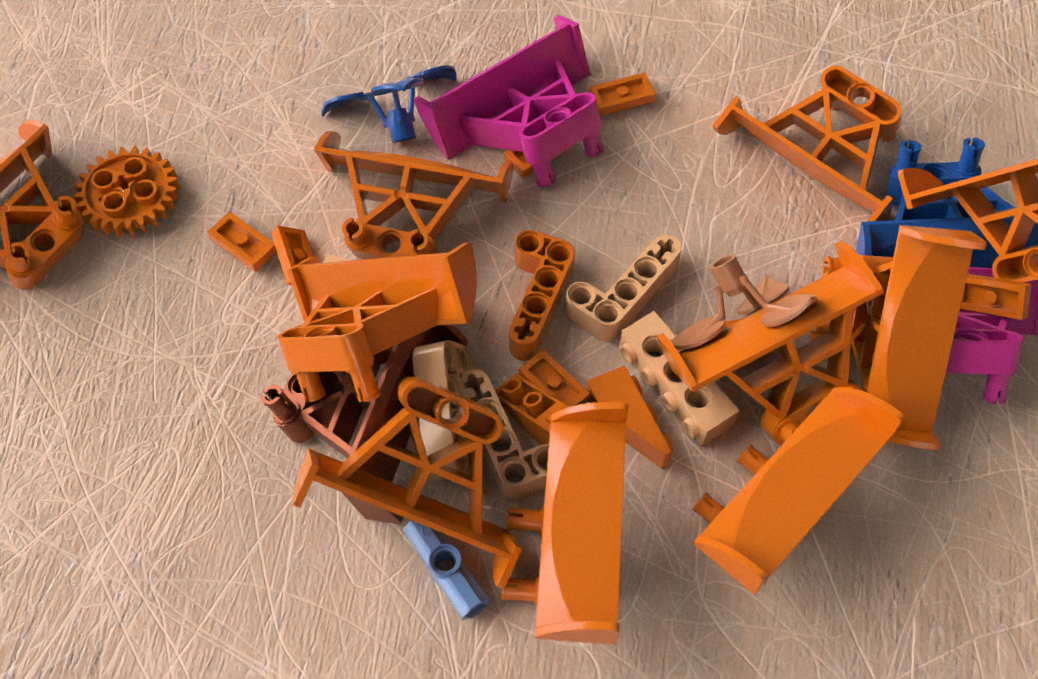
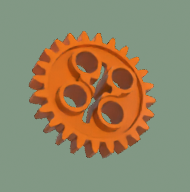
[73,146,180,238]

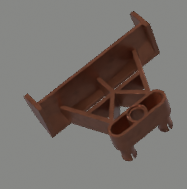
[261,324,468,525]

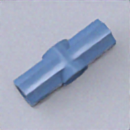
[403,520,490,621]

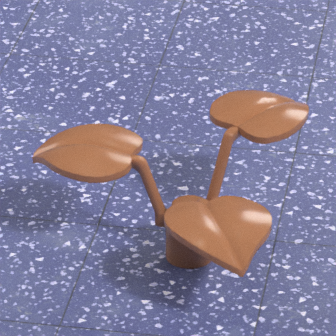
[670,254,818,349]

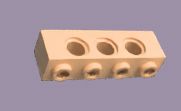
[619,311,740,447]

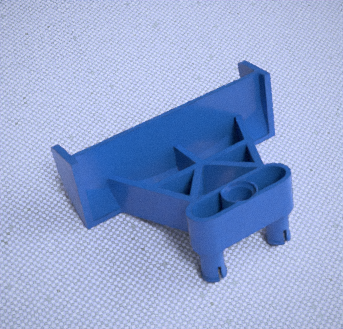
[856,137,1038,268]

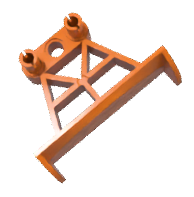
[713,66,902,222]
[0,120,84,290]
[314,131,514,259]
[898,159,1038,282]
[810,225,987,450]
[657,241,885,446]
[277,243,477,402]
[292,376,522,589]
[692,387,905,595]
[501,402,628,645]

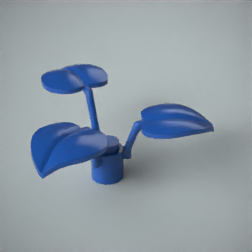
[321,65,457,143]

